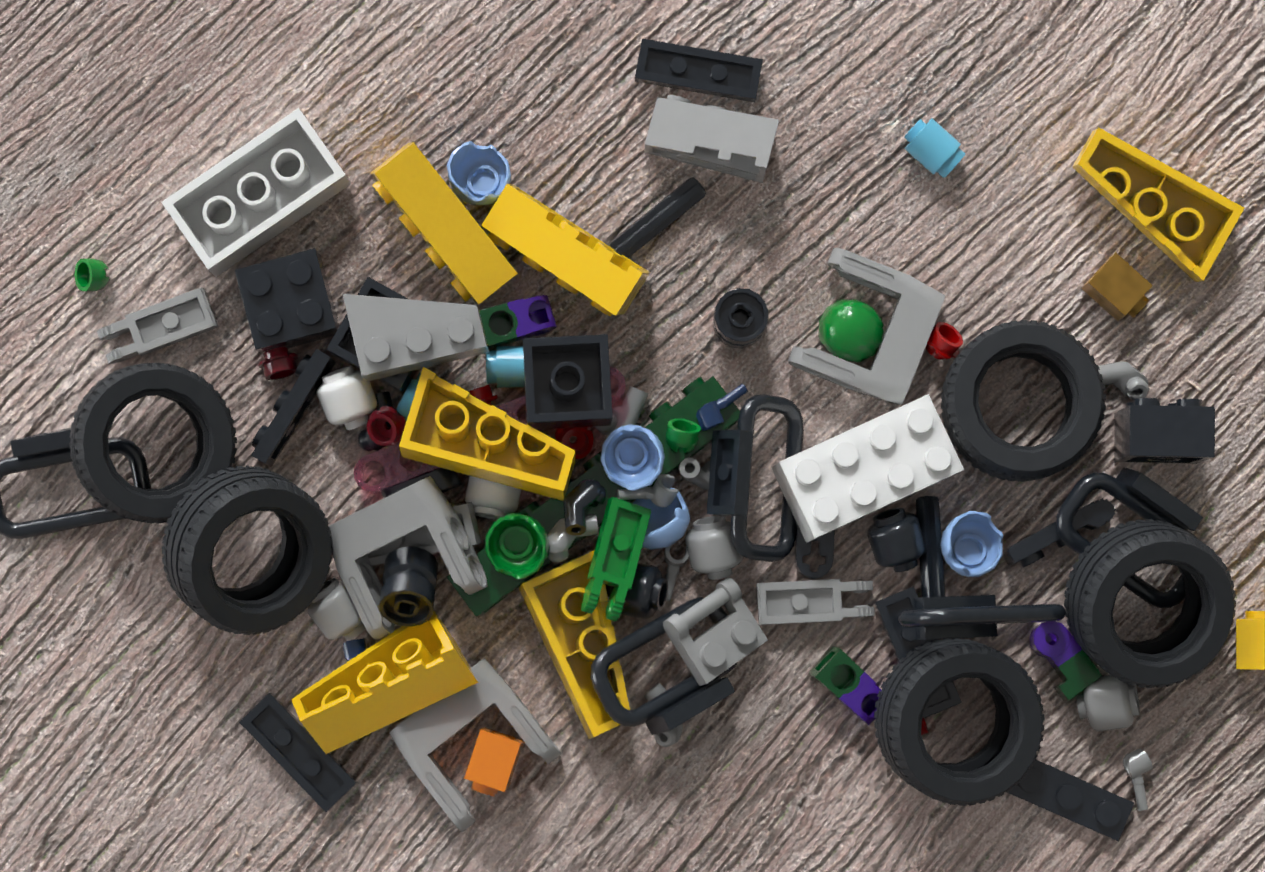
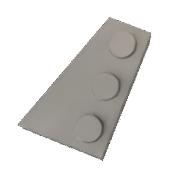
[644,95,779,183]
[343,294,489,382]

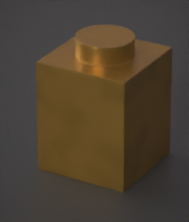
[1081,252,1153,321]

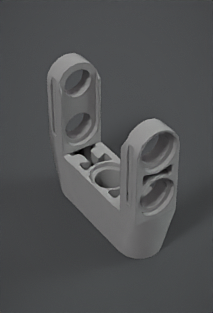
[787,248,945,405]
[328,476,487,639]
[389,658,561,832]

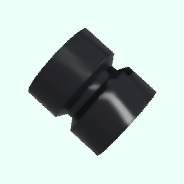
[713,288,768,349]
[379,546,438,627]

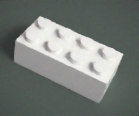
[161,108,351,277]
[771,394,964,543]

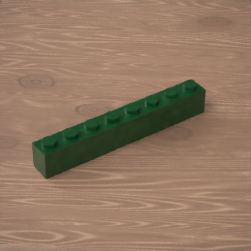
[447,376,740,618]

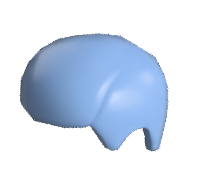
[447,141,511,206]
[600,424,665,491]
[633,487,690,550]
[940,511,1003,577]

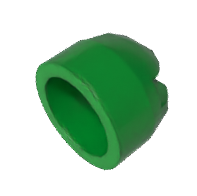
[75,258,110,291]
[666,419,701,453]

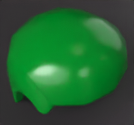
[818,299,884,363]
[485,513,549,580]

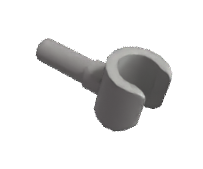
[617,474,679,508]
[664,545,689,601]
[1123,749,1153,811]

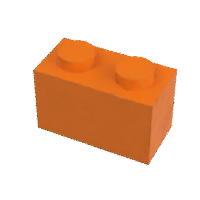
[464,727,524,797]

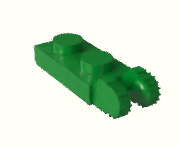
[581,497,651,622]

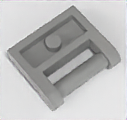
[663,577,768,686]

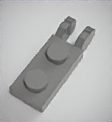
[97,287,219,364]
[756,579,875,625]

